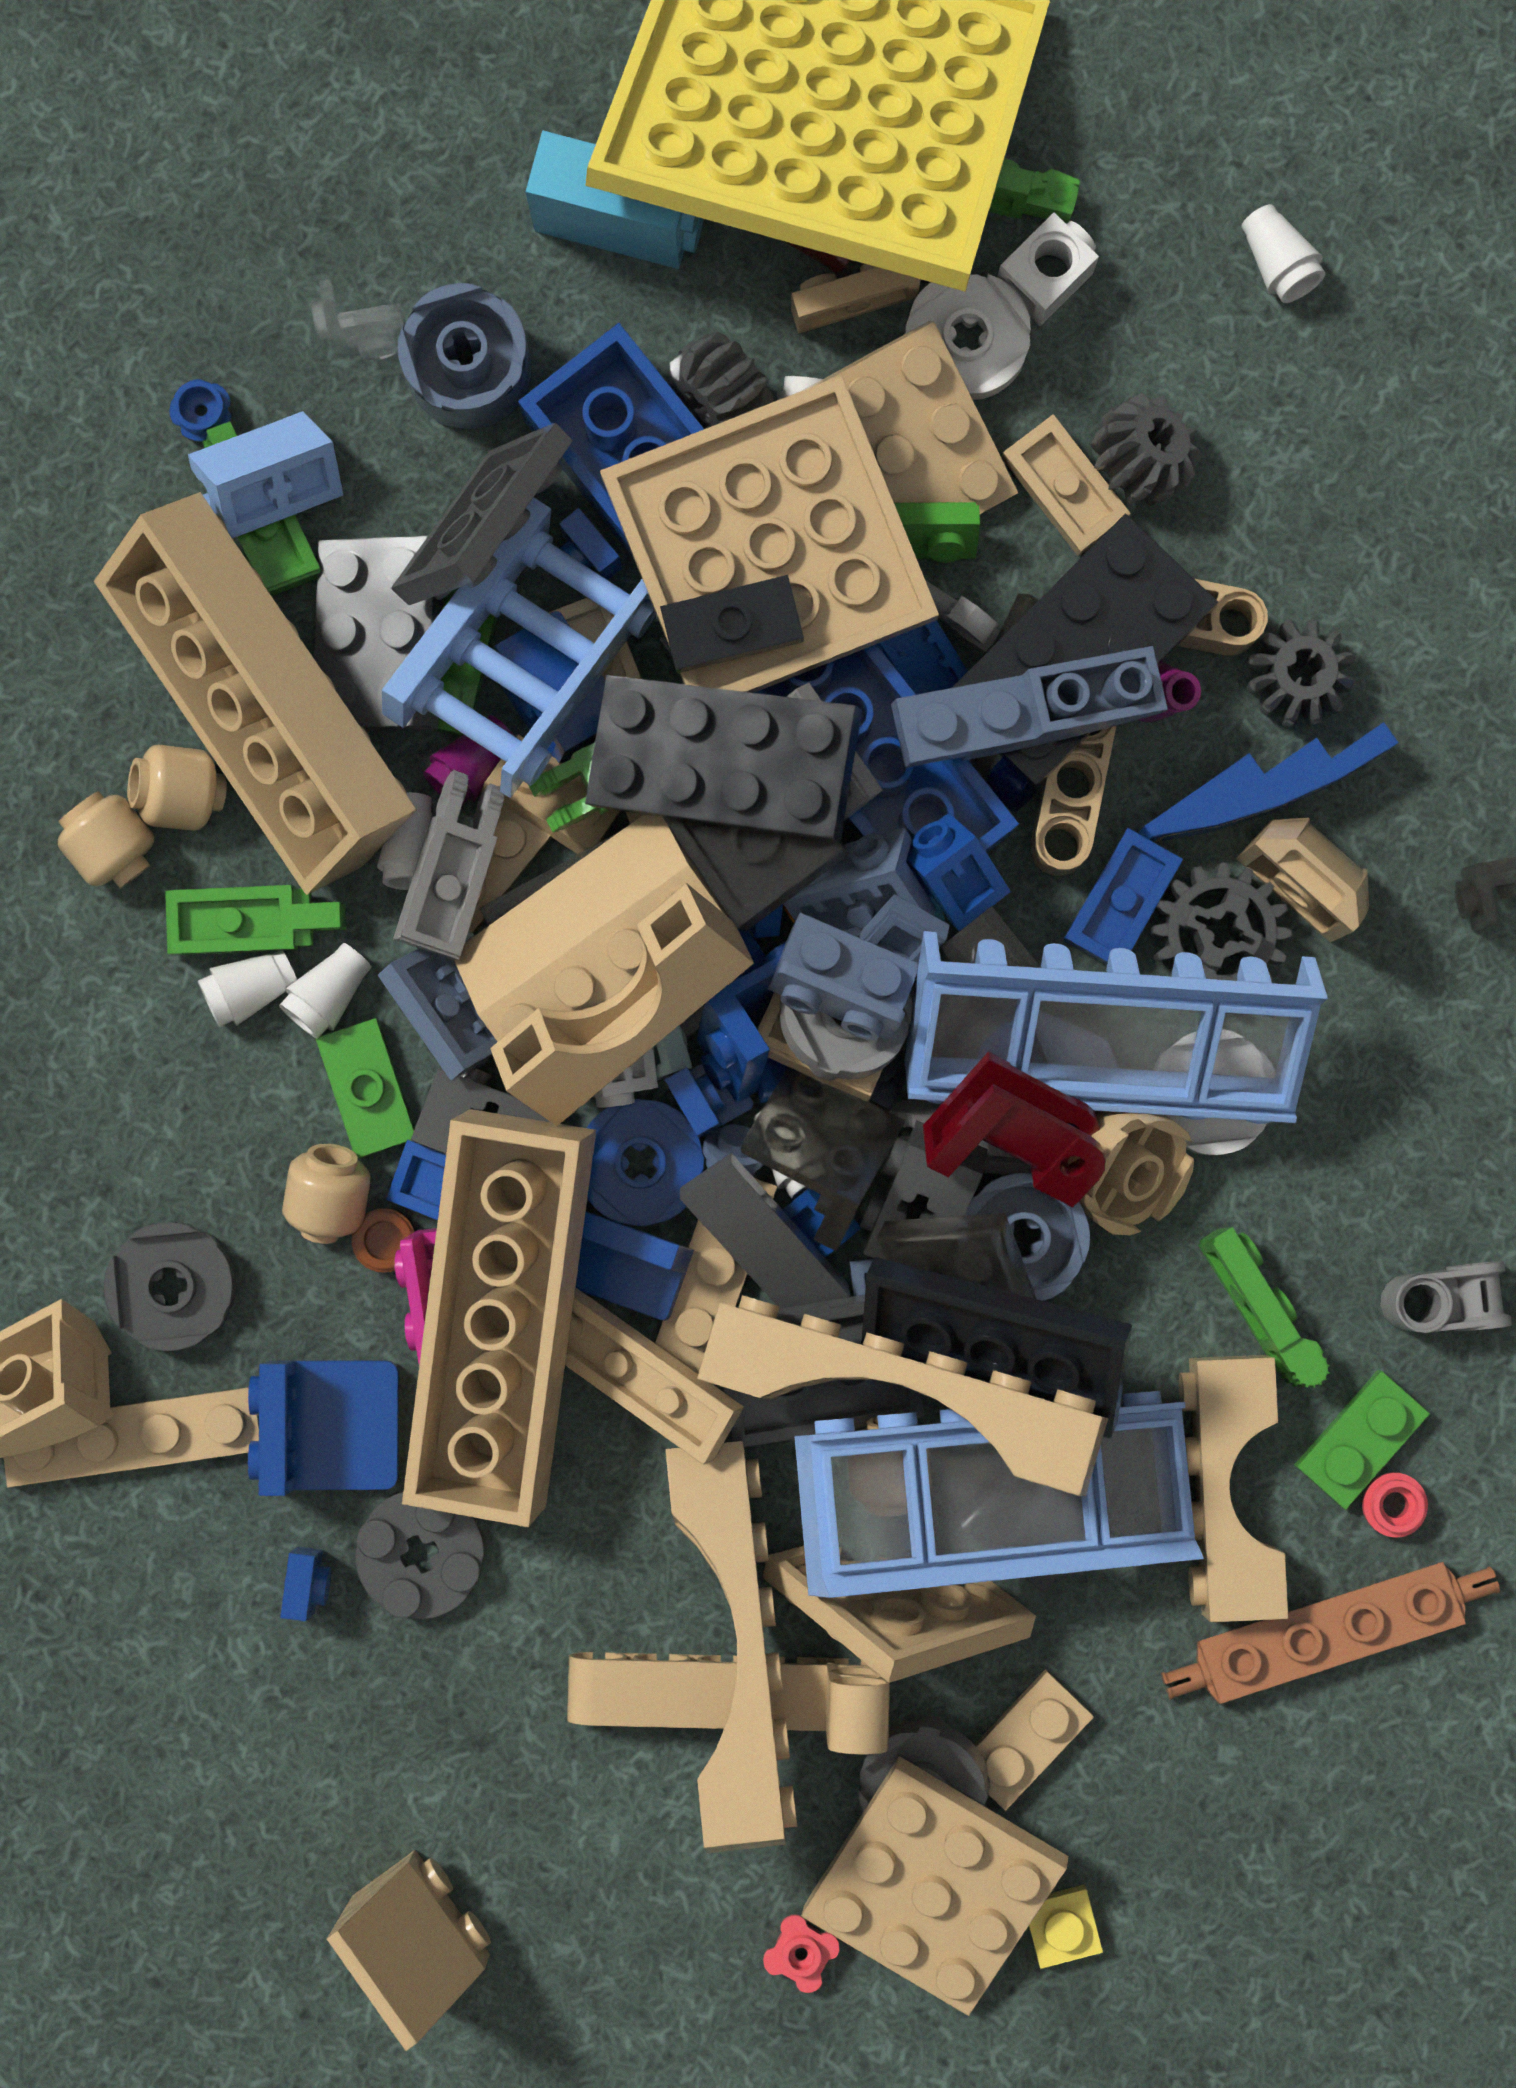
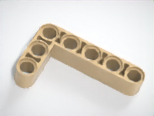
[1031,579,1268,876]
[567,1652,890,1755]

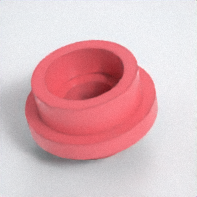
[1362,1472,1428,1538]

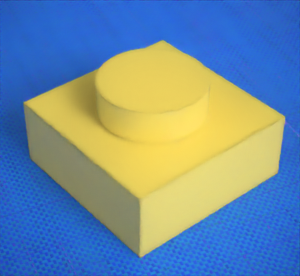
[1029,1885,1103,1969]

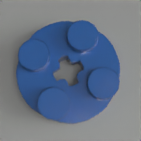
[587,1099,705,1226]

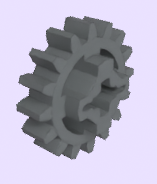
[1149,862,1292,981]

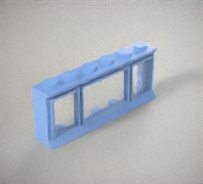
[904,931,1328,1124]
[794,1391,1204,1598]

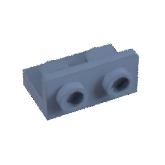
[782,828,936,938]
[768,913,919,1041]
[378,949,497,1081]

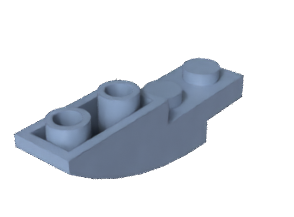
[891,646,1168,768]

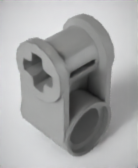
[1380,1261,1512,1333]

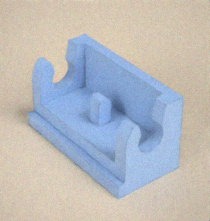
[188,411,343,539]

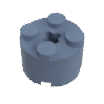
[398,283,532,429]
[955,1173,1090,1301]

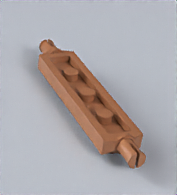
[1161,1562,1500,1704]

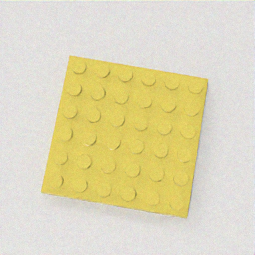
[585,0,1050,292]

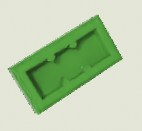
[315,1018,415,1159]

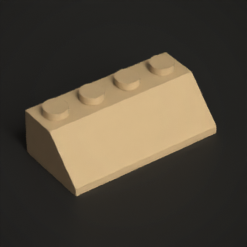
[454,814,734,1042]

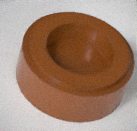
[352,1208,416,1272]

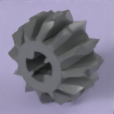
[668,331,774,429]
[1090,392,1203,507]
[1246,619,1356,727]

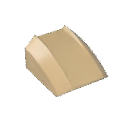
[1236,818,1369,943]
[0,1299,114,1458]

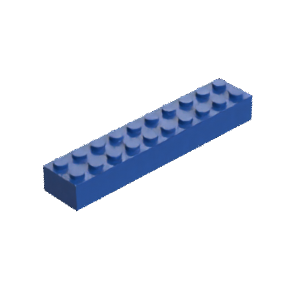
[518,323,1019,898]

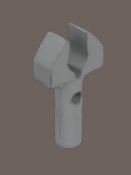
[925,580,1002,653]

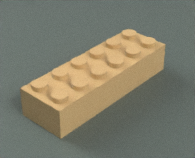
[94,492,417,895]
[402,1109,596,1527]

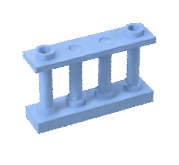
[382,497,656,798]

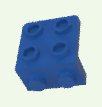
[696,943,786,1103]
[248,1360,399,1496]

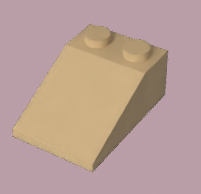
[327,1850,491,2051]

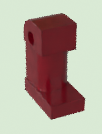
[923,1051,1106,1208]

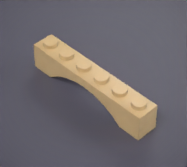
[697,1295,1108,1496]
[665,1441,797,1853]

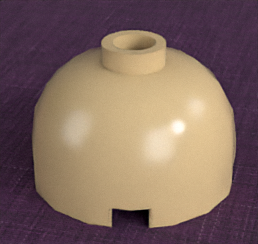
[1068,1111,1194,1236]

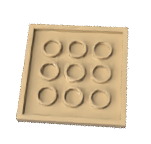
[600,375,939,693]

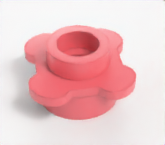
[763,1914,839,1993]

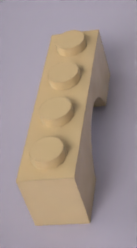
[490,883,754,1126]
[1179,1355,1288,1622]

